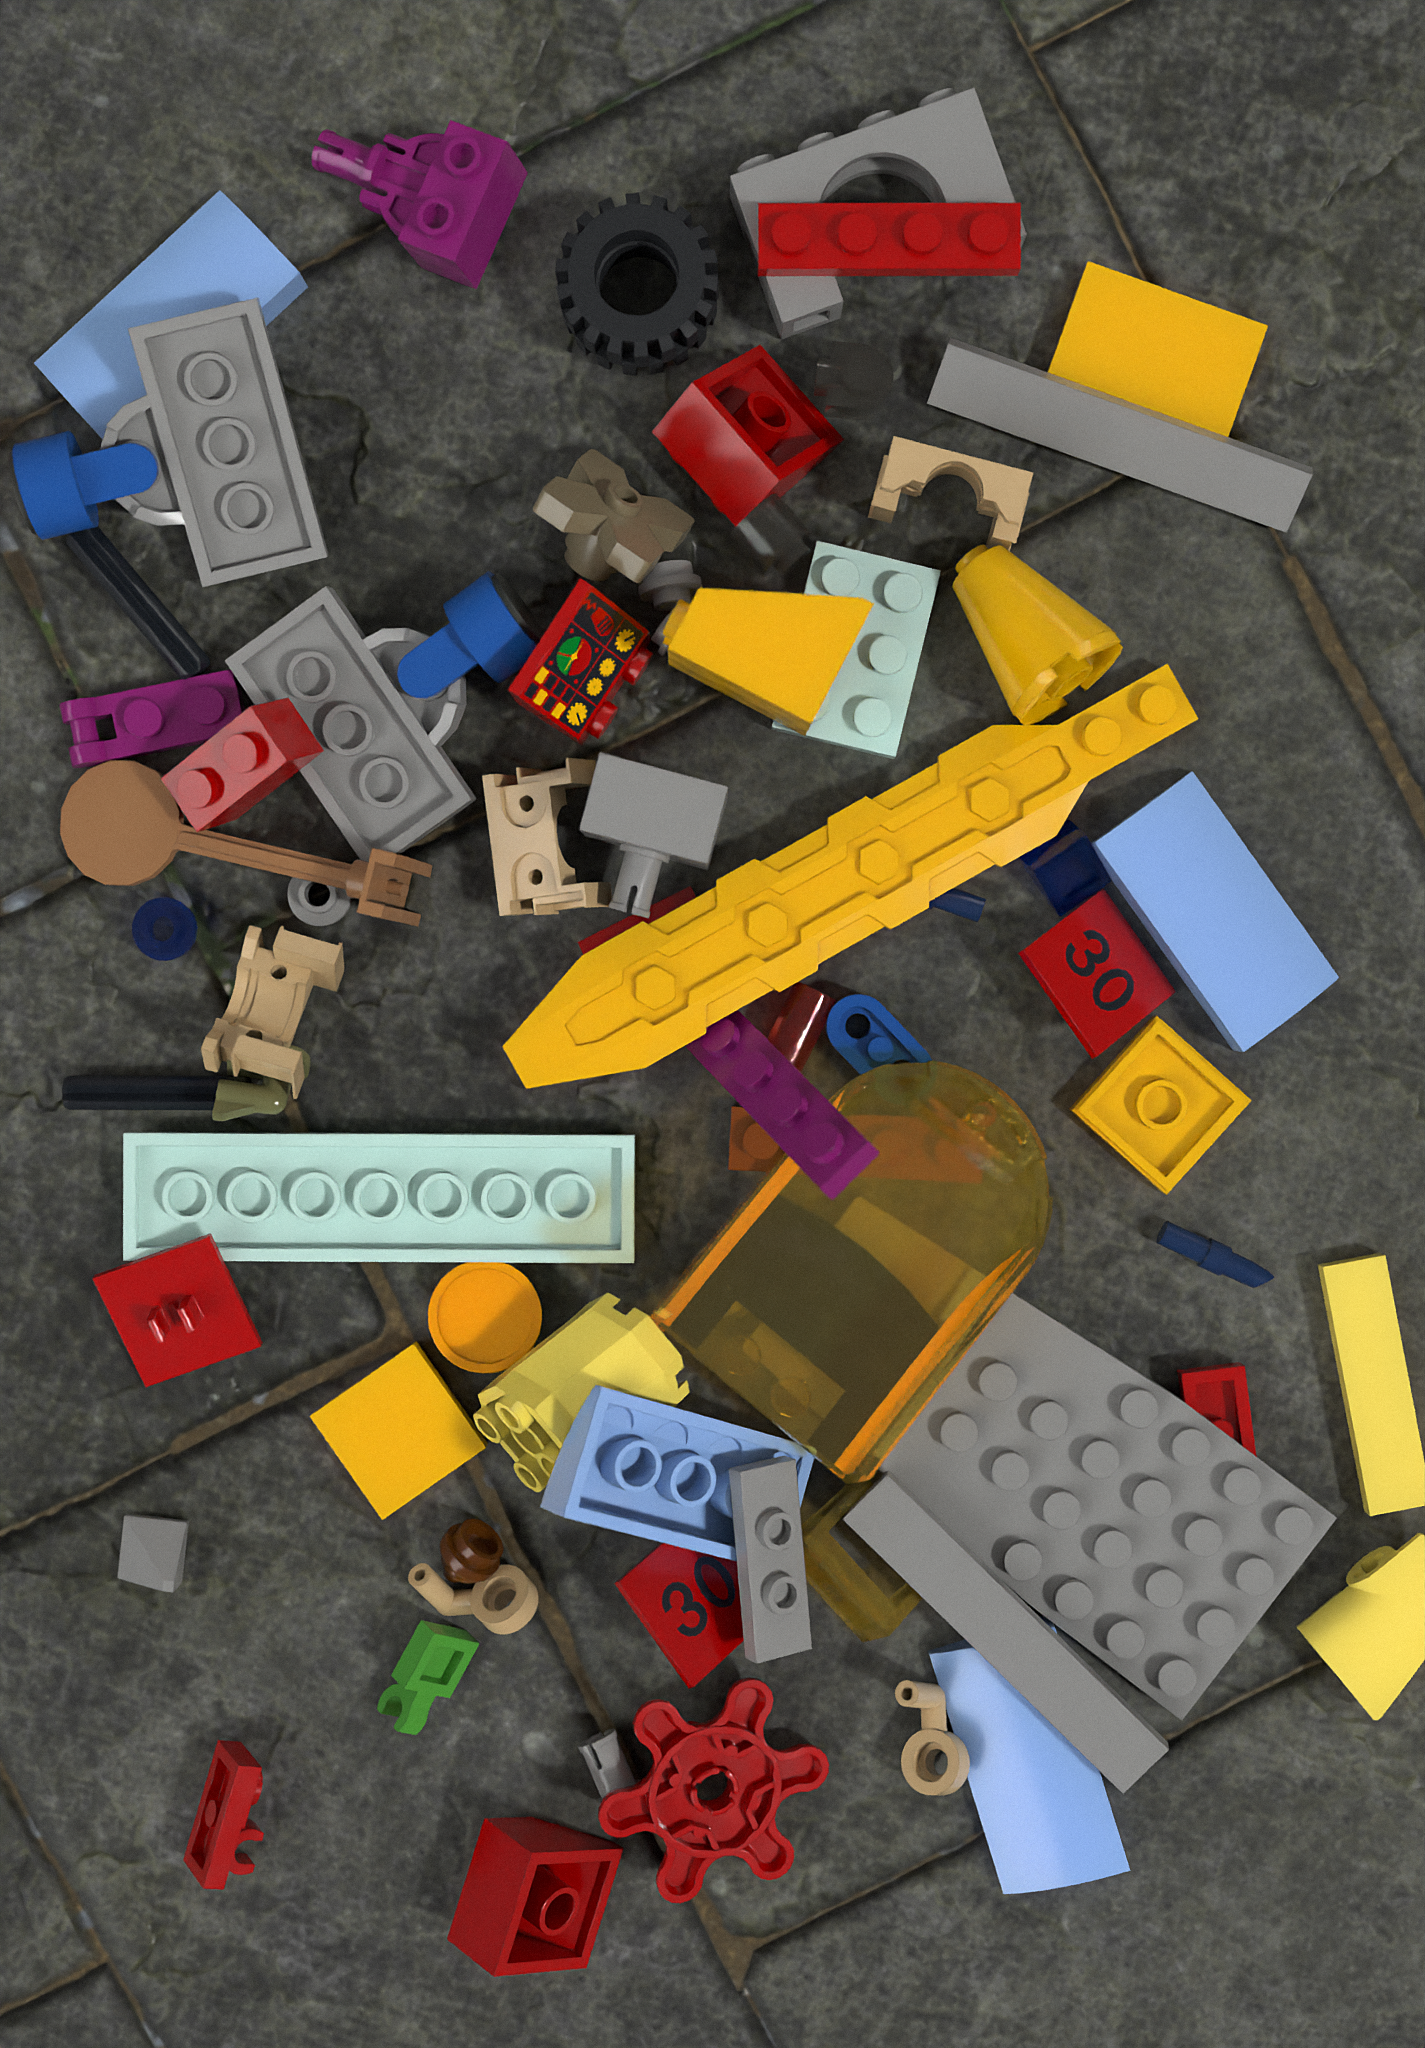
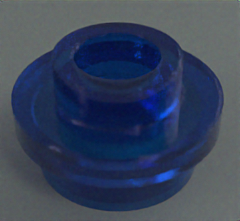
[132,897,197,961]

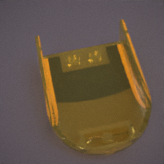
[649,1060,1053,1484]

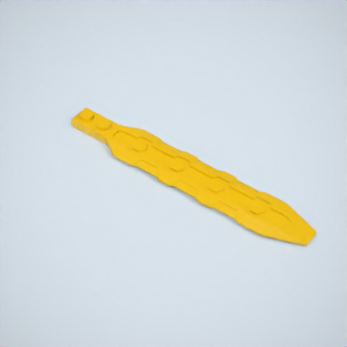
[502,663,1198,1089]

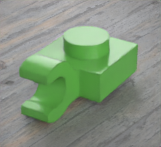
[377,1620,480,1735]

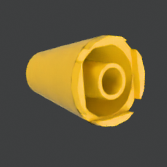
[953,545,1123,726]

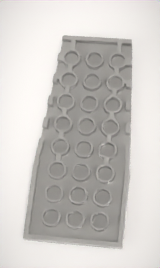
[745,1195,1337,1720]

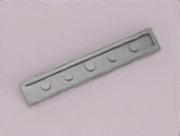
[927,337,1313,533]
[843,1470,1169,1794]

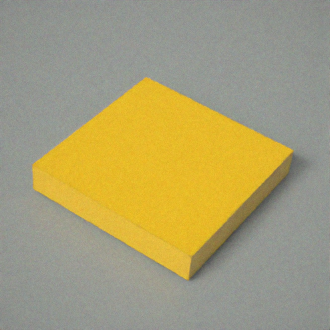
[1069,1015,1252,1195]
[310,1341,488,1520]

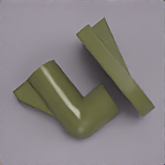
[212,1045,311,1121]

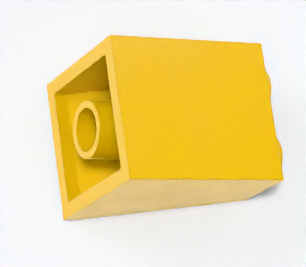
[662,588,874,736]

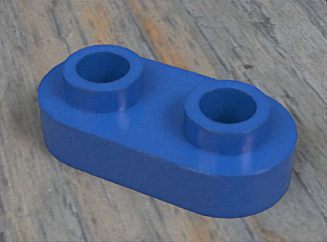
[826,994,935,1104]

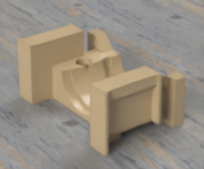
[868,436,1033,551]
[482,758,612,916]
[201,925,344,1099]

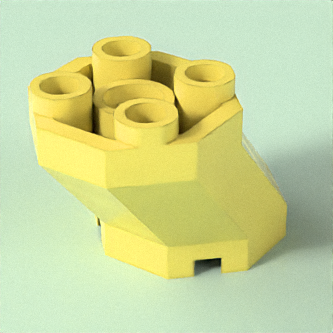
[473,1293,690,1492]

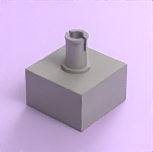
[579,753,728,918]

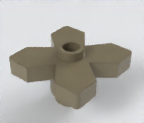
[532,449,695,583]

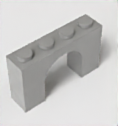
[730,88,1027,340]

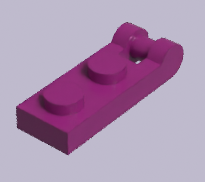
[59,669,245,768]

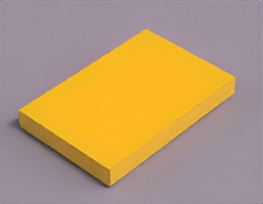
[1047,261,1268,437]

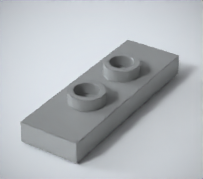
[729,1456,812,1664]

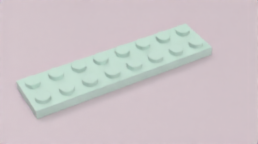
[123,1132,635,1263]

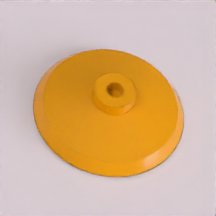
[428,1262,542,1373]

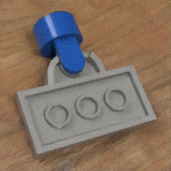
[8,298,329,587]
[225,571,544,862]

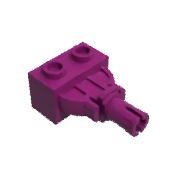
[311,120,528,290]

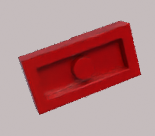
[183,1740,264,1890]

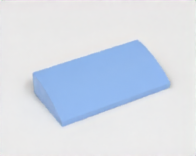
[34,190,308,439]
[1087,771,1339,1052]
[540,1385,816,1561]
[928,1615,1130,1894]

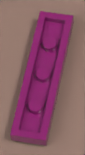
[685,1010,880,1200]

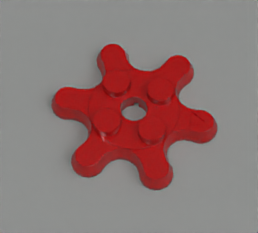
[598,1677,829,1903]

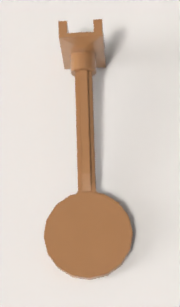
[60,760,433,926]

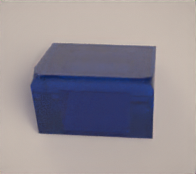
[1018,819,1112,917]

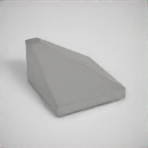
[117,1514,189,1593]

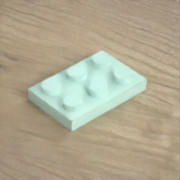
[771,541,941,759]

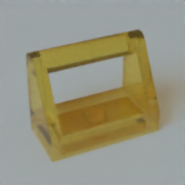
[801,1473,922,1642]

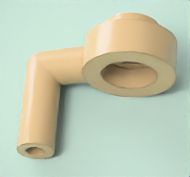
[408,1563,539,1634]
[895,1680,970,1796]

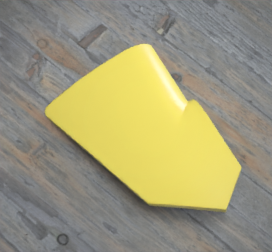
[1296,1533,1425,1720]

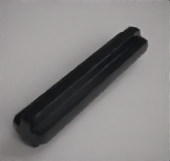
[66,527,210,680]
[62,1075,252,1110]

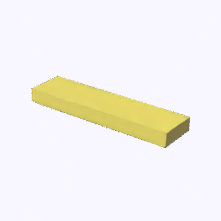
[1318,1253,1425,1516]

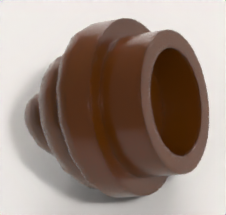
[439,1519,503,1584]

